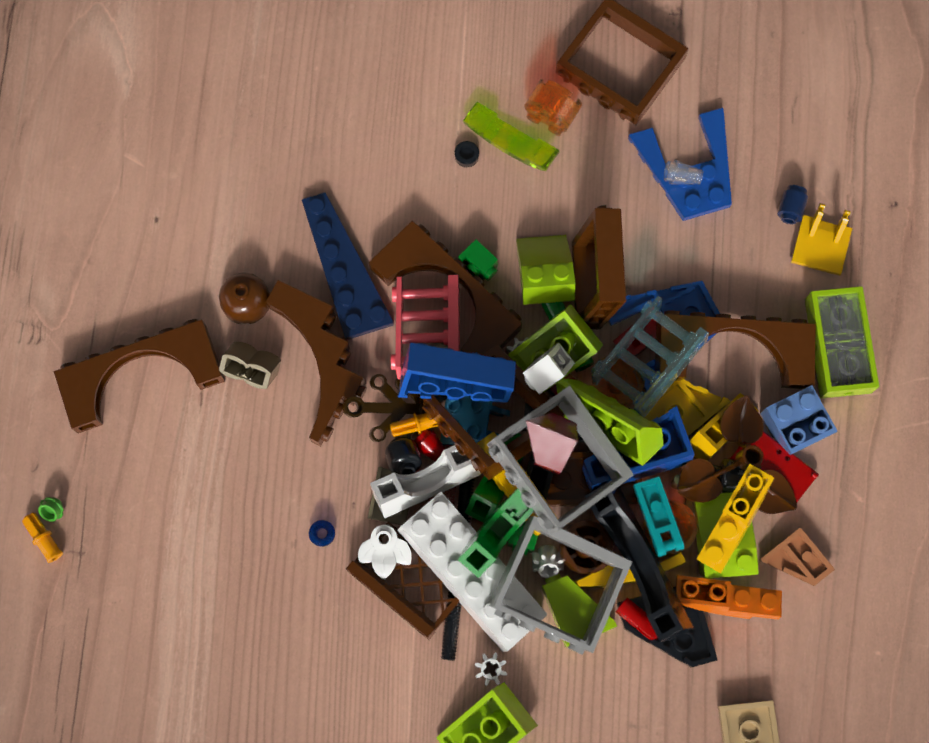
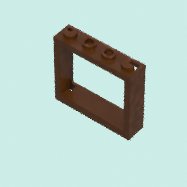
[556,0,689,126]
[572,205,626,329]
[422,344,565,480]

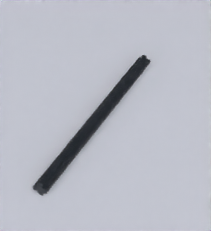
[441,479,475,661]

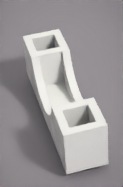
[370,445,481,518]

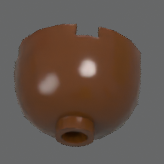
[219,272,270,324]
[559,520,614,574]

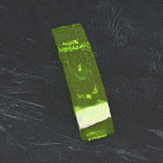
[463,102,560,172]

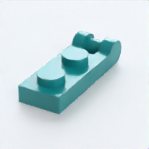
[633,476,684,557]

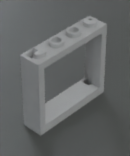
[487,386,634,534]
[489,516,632,655]

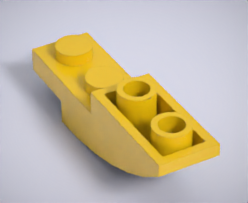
[697,464,774,573]

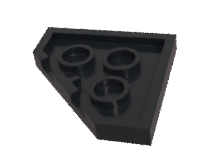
[616,587,718,668]

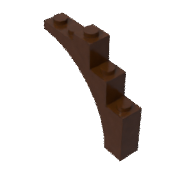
[266,280,367,447]

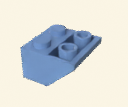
[760,385,838,455]

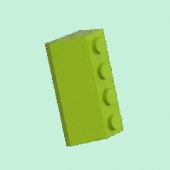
[556,378,663,466]

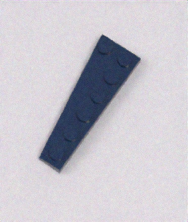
[302,192,394,340]

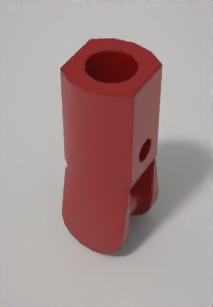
[615,598,658,640]

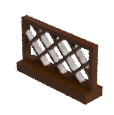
[346,521,460,640]

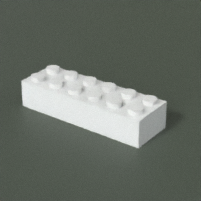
[397,492,548,652]

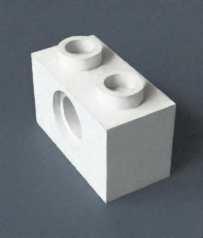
[523,343,575,394]

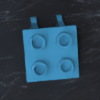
[440,396,511,445]

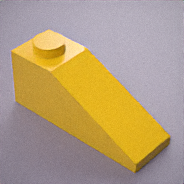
[690,393,759,460]

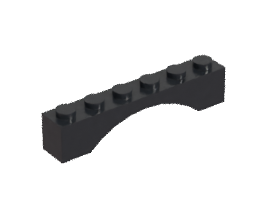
[585,483,694,642]

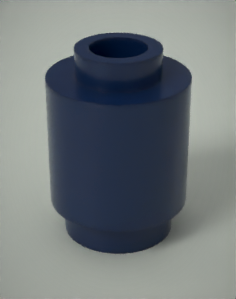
[777,185,808,224]

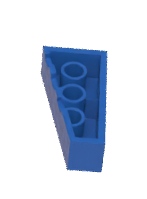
[398,342,516,402]
[582,406,695,493]

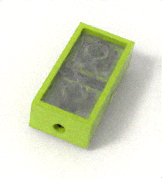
[805,286,879,399]

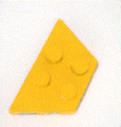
[638,379,730,436]

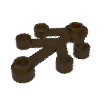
[342,374,426,442]

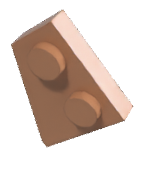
[760,527,835,586]

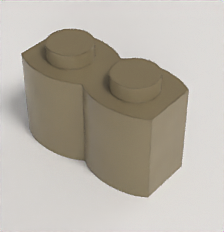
[219,341,281,389]

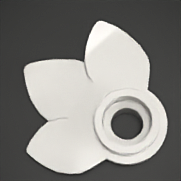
[358,525,412,579]

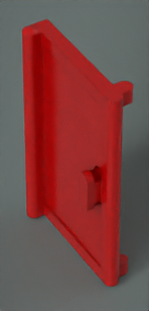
[728,431,819,503]

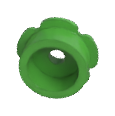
[38,497,64,522]

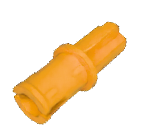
[390,413,438,437]
[22,512,63,563]

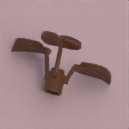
[677,396,797,514]

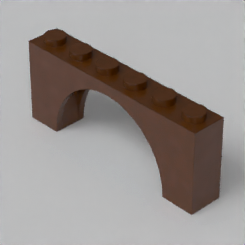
[369,221,522,355]
[655,310,816,389]
[54,319,225,434]

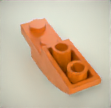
[676,575,782,620]

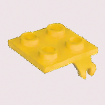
[791,203,852,276]

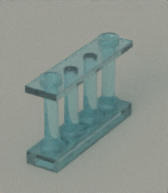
[591,296,709,418]

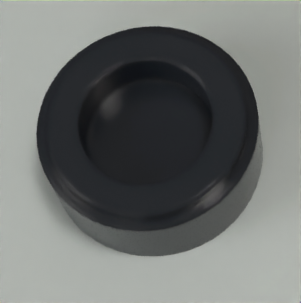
[454,141,479,167]

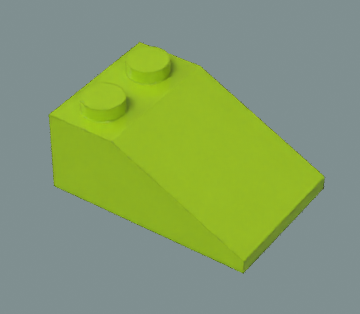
[516,235,576,305]
[508,304,603,392]
[694,493,759,579]
[436,682,538,743]

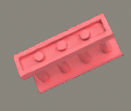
[391,275,460,379]

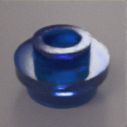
[309,520,335,547]

